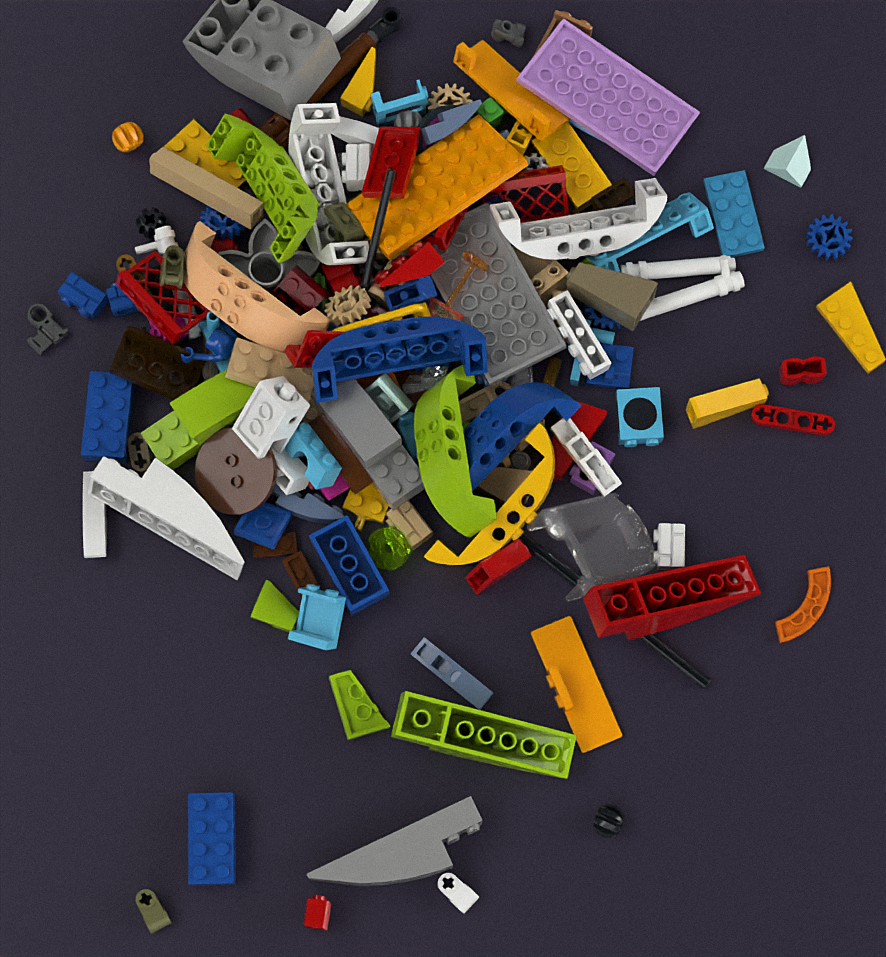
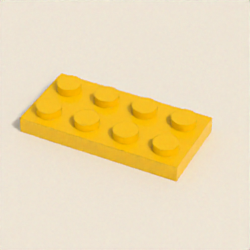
[164,119,247,189]
[531,122,612,209]

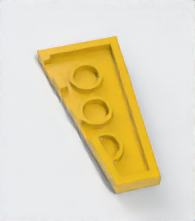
[816,282,886,373]

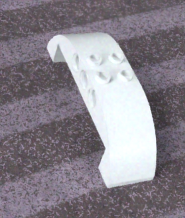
[288,103,369,265]
[490,178,667,260]

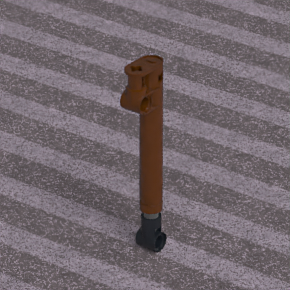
[258,7,402,154]

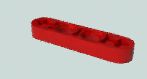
[751,404,835,436]

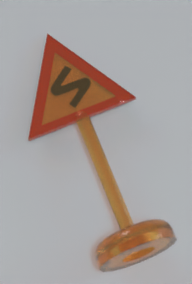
[429,250,490,321]

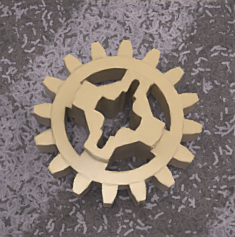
[428,83,473,113]
[324,285,371,326]

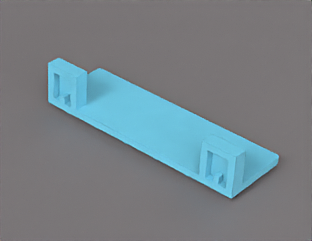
[585,192,714,272]

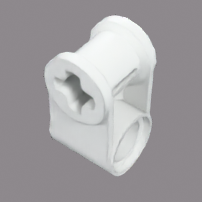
[438,873,479,914]

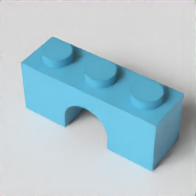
[285,422,342,490]

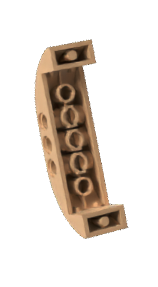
[183,221,331,353]

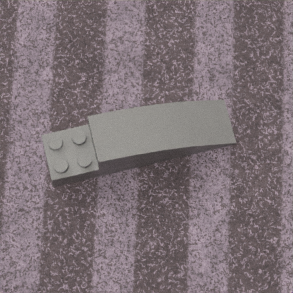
[311,379,425,511]
[307,796,482,886]

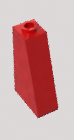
[551,401,608,481]

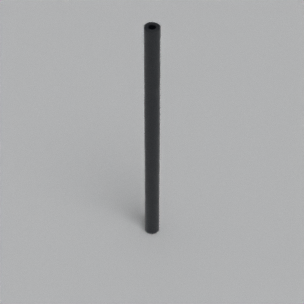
[360,169,396,293]

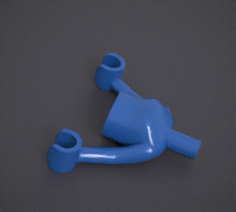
[181,319,238,363]

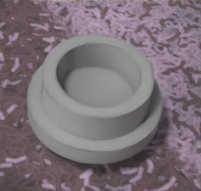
[510,451,531,470]

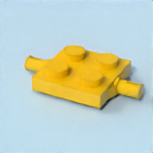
[342,483,390,532]

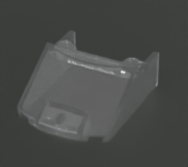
[527,493,656,602]

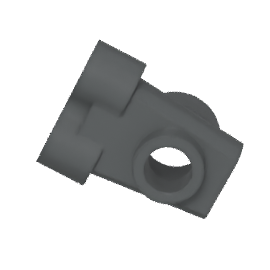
[491,19,526,48]

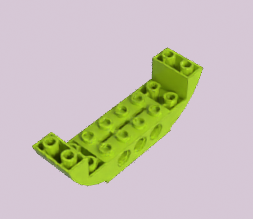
[206,114,320,263]

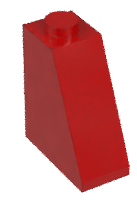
[465,539,531,595]

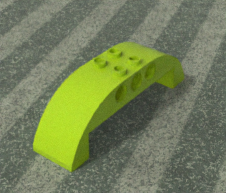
[414,365,497,537]

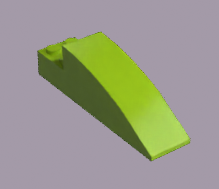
[141,369,256,470]
[391,691,577,779]

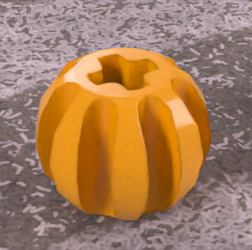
[112,122,143,152]

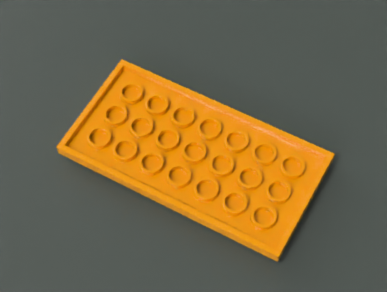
[346,114,528,260]

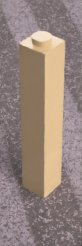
[149,147,263,229]

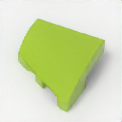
[251,580,299,632]

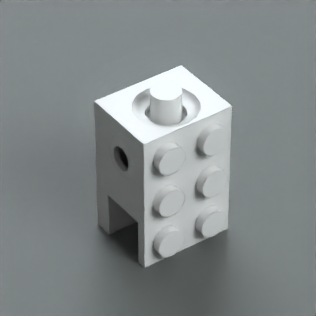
[232,376,310,459]

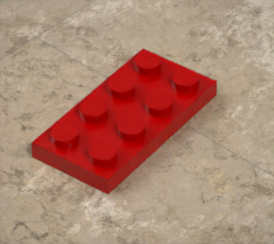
[362,127,422,199]

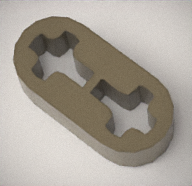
[128,433,152,474]

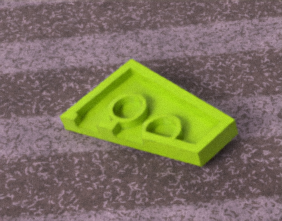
[329,670,391,740]

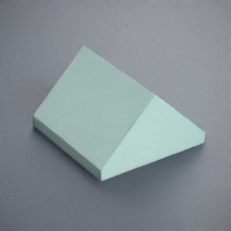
[364,373,413,424]

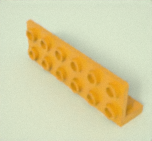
[453,40,569,141]

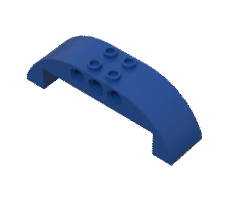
[312,317,488,403]
[437,382,581,513]

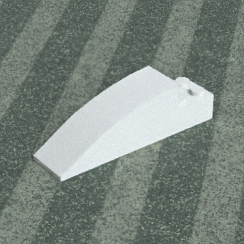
[87,456,244,580]

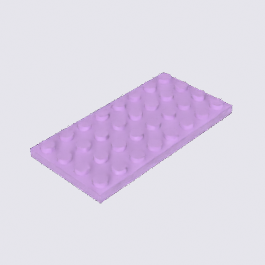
[516,18,700,176]

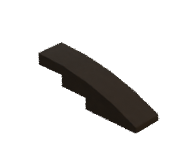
[572,177,635,215]

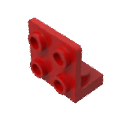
[284,330,344,368]

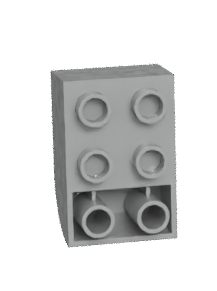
[182,0,341,121]

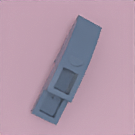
[271,483,344,524]
[411,637,493,710]

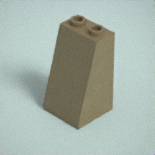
[566,262,658,331]

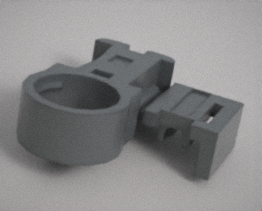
[27,304,68,356]

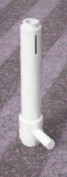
[135,226,202,339]
[640,255,745,321]
[620,256,736,280]

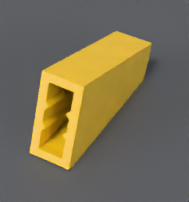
[685,378,769,429]

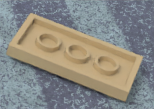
[225,337,314,403]

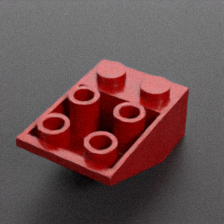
[372,241,445,287]

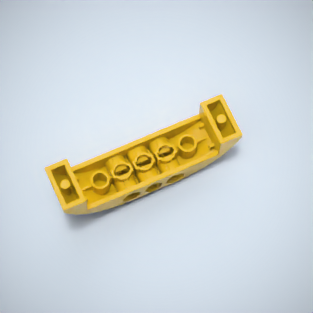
[424,423,555,565]

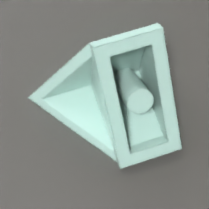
[764,135,811,188]

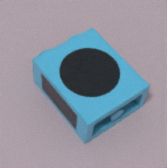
[615,387,664,447]

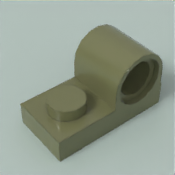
[324,202,365,243]

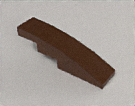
[308,413,373,495]

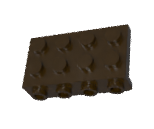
[108,326,206,400]

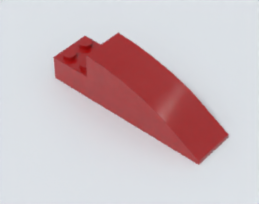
[583,555,761,640]

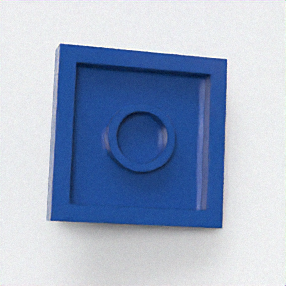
[586,343,634,389]
[234,502,292,550]

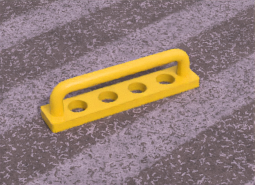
[332,302,431,333]

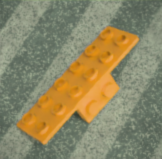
[531,616,622,753]

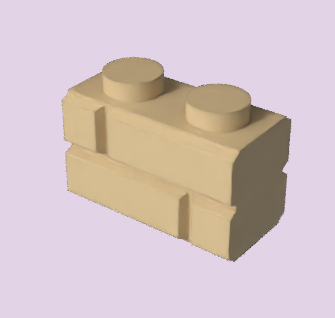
[385,500,433,551]

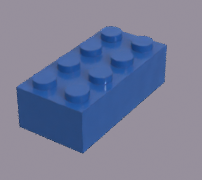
[81,371,136,464]
[309,515,390,616]
[188,792,236,886]

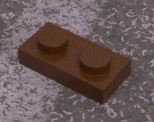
[253,532,297,559]
[282,550,321,600]

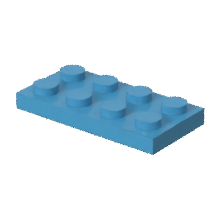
[703,170,765,258]

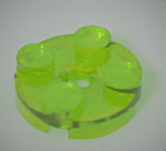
[368,526,411,571]

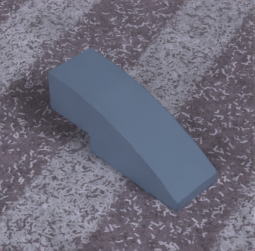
[421,99,482,145]

